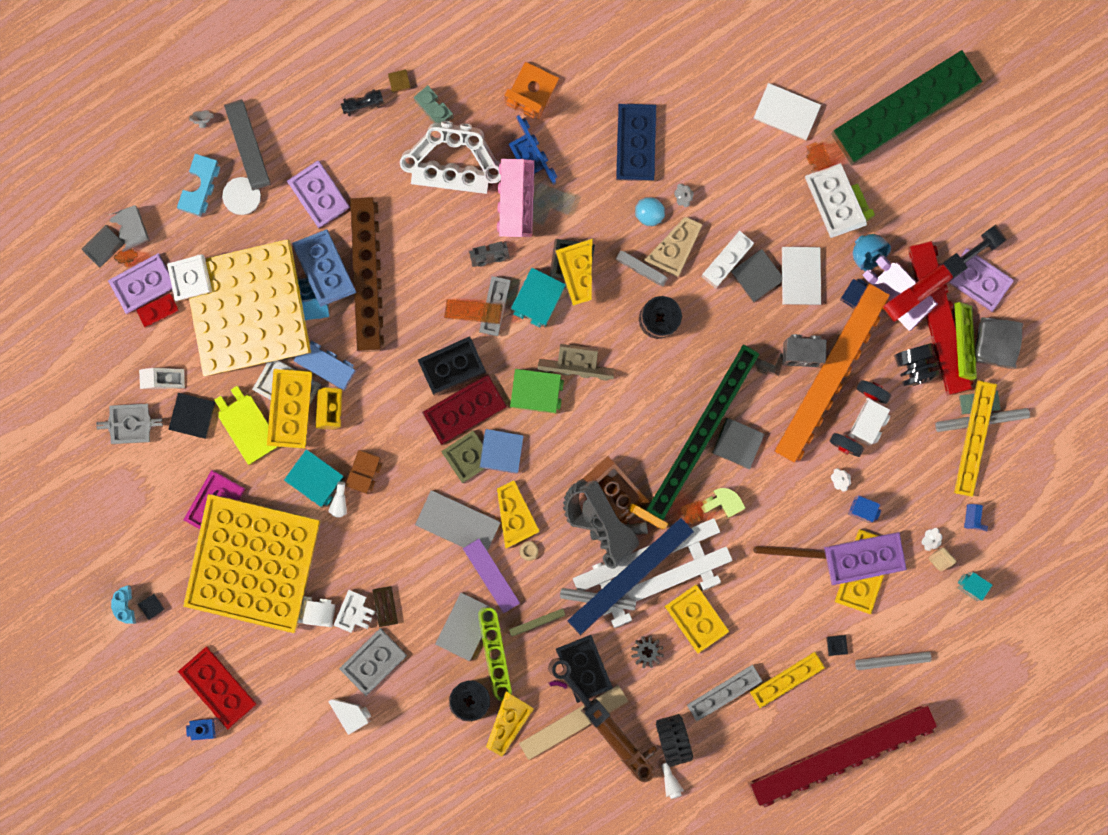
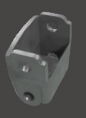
[975,317,1024,369]

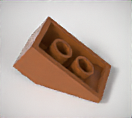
[583,456,650,524]

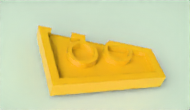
[555,239,592,306]
[497,480,540,549]

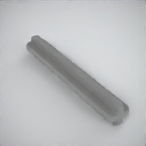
[560,588,636,610]
[855,652,932,670]

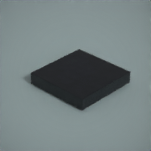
[168,393,216,439]

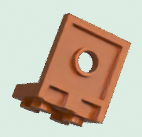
[504,62,559,120]

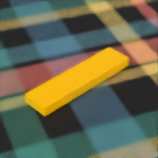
[750,651,825,708]

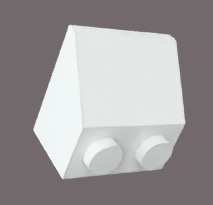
[328,698,371,735]

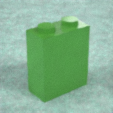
[510,369,564,414]

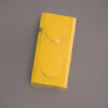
[316,388,342,430]

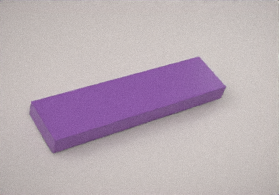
[463,538,520,613]

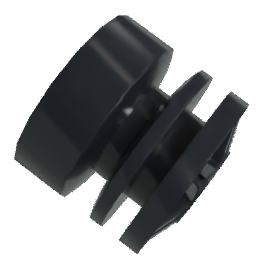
[638,296,682,339]
[894,343,942,386]
[449,681,490,722]

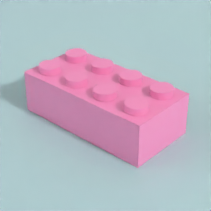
[497,159,534,237]

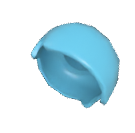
[635,197,665,226]

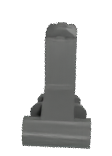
[563,479,639,569]

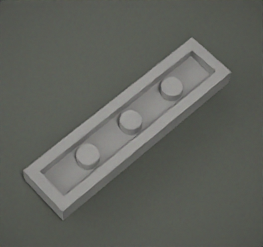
[687,665,762,721]

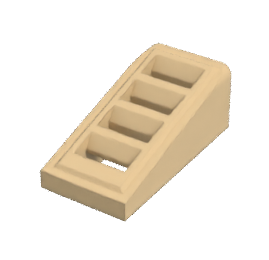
[928,548,956,571]

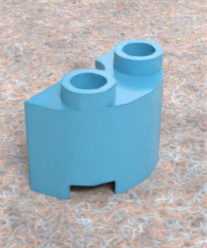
[111,585,136,624]

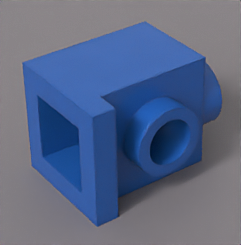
[186,719,216,741]

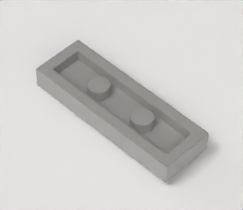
[479,276,511,337]

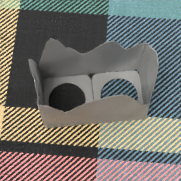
[109,205,150,252]

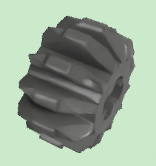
[631,636,663,668]

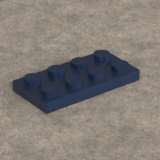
[616,104,656,181]

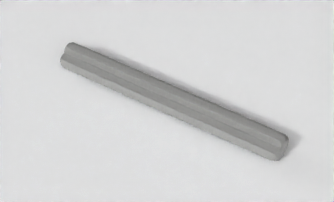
[935,408,1030,432]

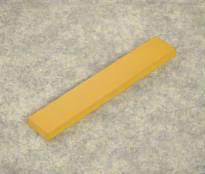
[954,380,997,497]

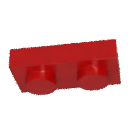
[136,294,179,328]

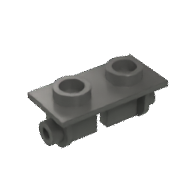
[469,241,510,267]

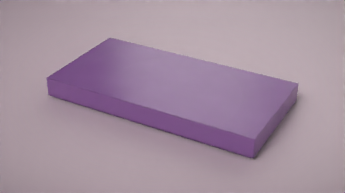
[824,532,907,585]

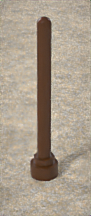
[753,546,826,559]

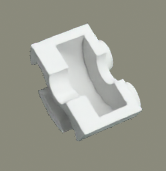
[298,596,335,627]

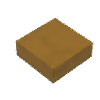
[388,69,411,93]

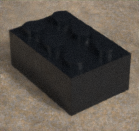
[418,336,486,396]
[556,634,613,703]

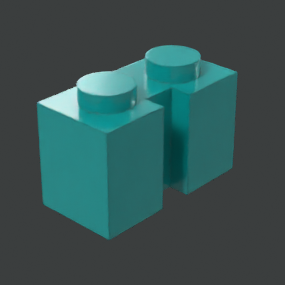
[958,572,992,601]

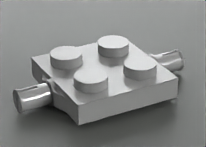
[96,404,163,444]

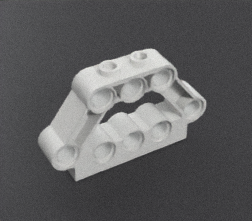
[400,121,501,194]

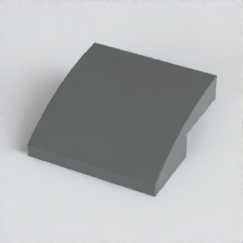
[712,418,764,469]

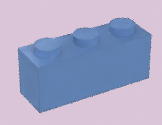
[294,341,356,391]

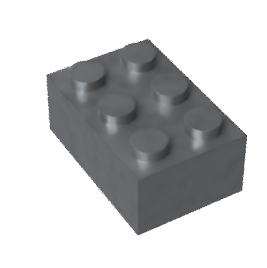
[782,334,827,368]

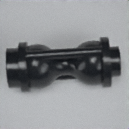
[341,89,384,117]

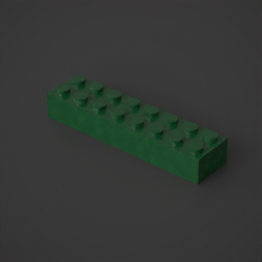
[831,50,983,166]

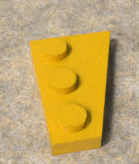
[486,691,534,757]

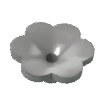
[189,110,214,128]
[674,184,694,207]

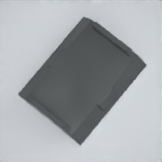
[82,225,124,267]

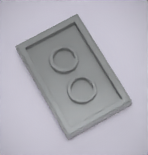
[435,593,495,661]
[339,628,407,696]

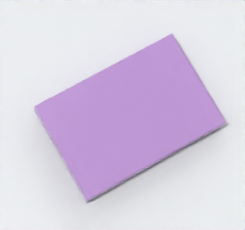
[287,160,350,229]
[949,248,1014,312]
[108,253,173,314]

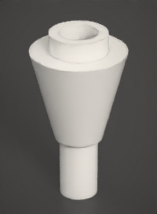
[328,482,347,517]
[661,763,684,799]

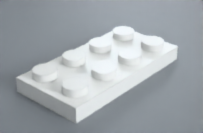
[805,163,867,238]

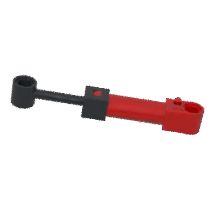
[883,224,1007,322]

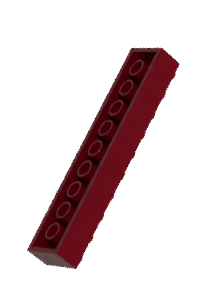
[748,704,937,808]

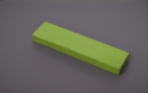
[955,302,977,380]

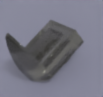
[753,353,783,376]

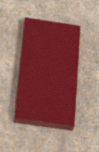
[422,374,507,445]

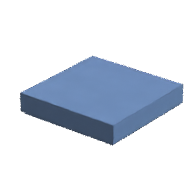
[479,429,523,474]

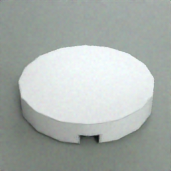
[222,177,261,215]

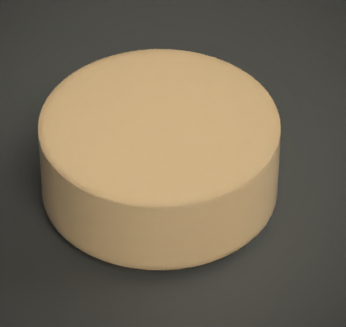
[519,541,539,561]

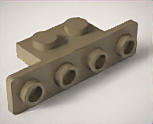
[538,344,615,381]

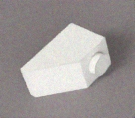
[139,368,185,389]

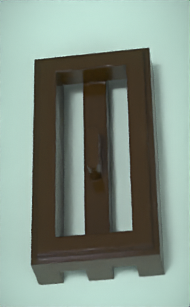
[372,586,398,627]

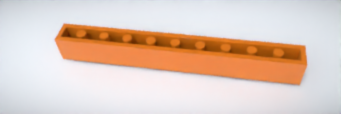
[774,284,891,463]

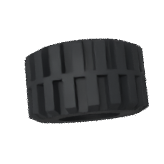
[656,714,693,767]

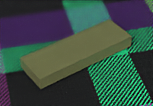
[509,608,565,636]

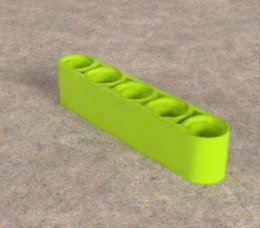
[478,607,512,701]

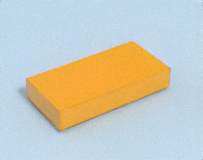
[628,504,668,530]

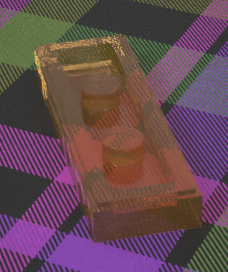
[444,299,503,324]

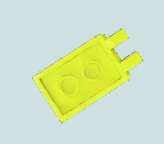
[215,386,277,465]

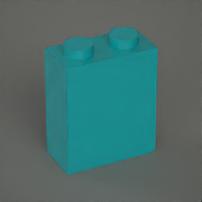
[511,268,566,328]
[284,449,345,508]

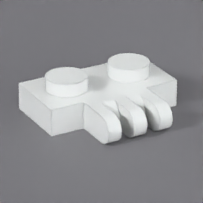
[334,590,375,633]

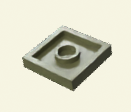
[441,430,485,484]

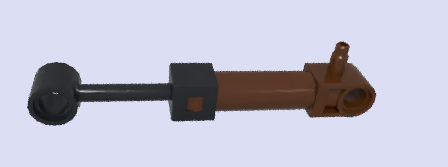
[548,658,657,782]

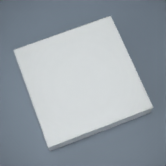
[167,254,212,301]

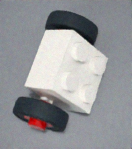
[829,380,891,457]

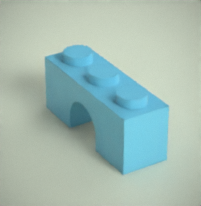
[177,154,220,217]

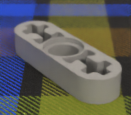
[616,251,668,287]

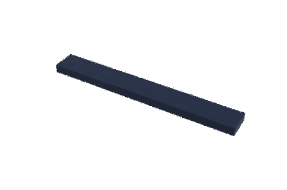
[567,518,694,636]

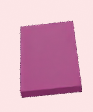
[183,470,245,529]

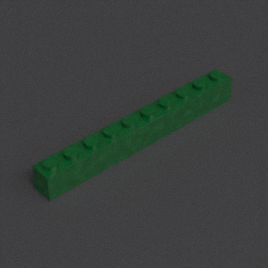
[646,344,760,520]

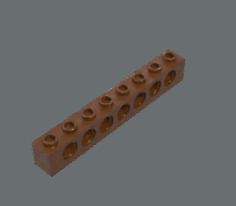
[350,197,384,352]

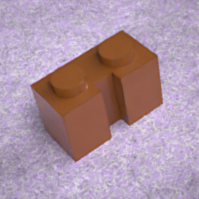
[345,450,383,495]

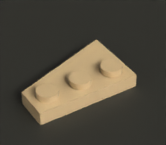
[644,217,702,277]

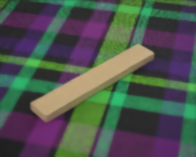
[519,685,628,760]

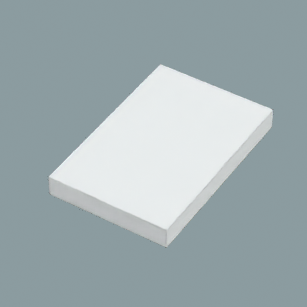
[753,83,821,141]
[782,247,821,305]
[252,360,321,404]

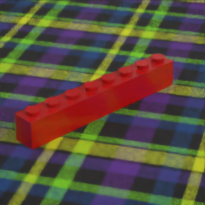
[908,241,973,396]

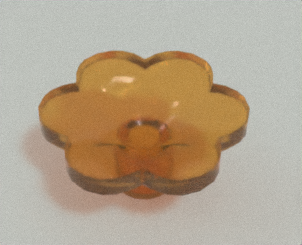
[114,249,138,267]

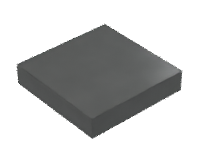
[731,249,782,303]

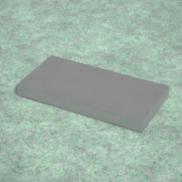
[415,490,501,551]

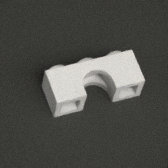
[701,231,754,289]

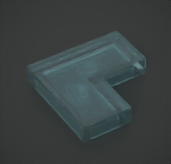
[533,183,576,226]

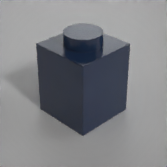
[840,278,867,309]

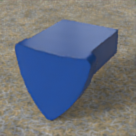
[964,504,988,532]

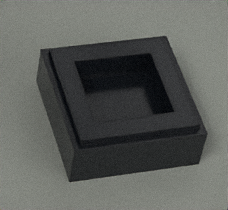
[138,593,165,620]
[826,635,848,656]

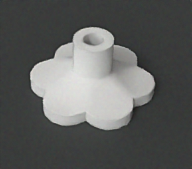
[831,468,851,492]
[922,528,942,551]

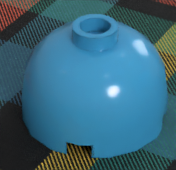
[852,234,891,271]

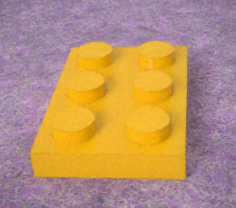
[664,584,729,654]

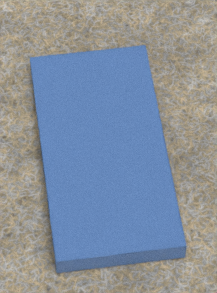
[292,229,356,307]

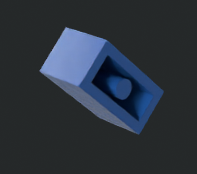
[848,496,881,523]

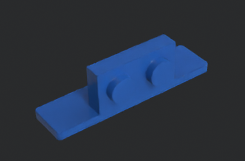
[509,115,558,185]

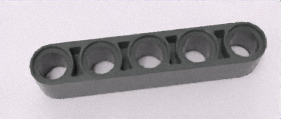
[224,99,271,191]

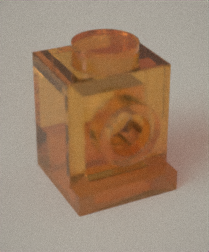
[806,142,832,173]
[680,501,704,525]

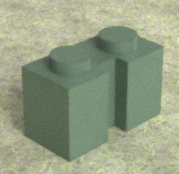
[413,85,454,123]

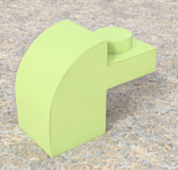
[700,488,745,518]

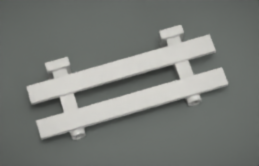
[572,518,733,629]

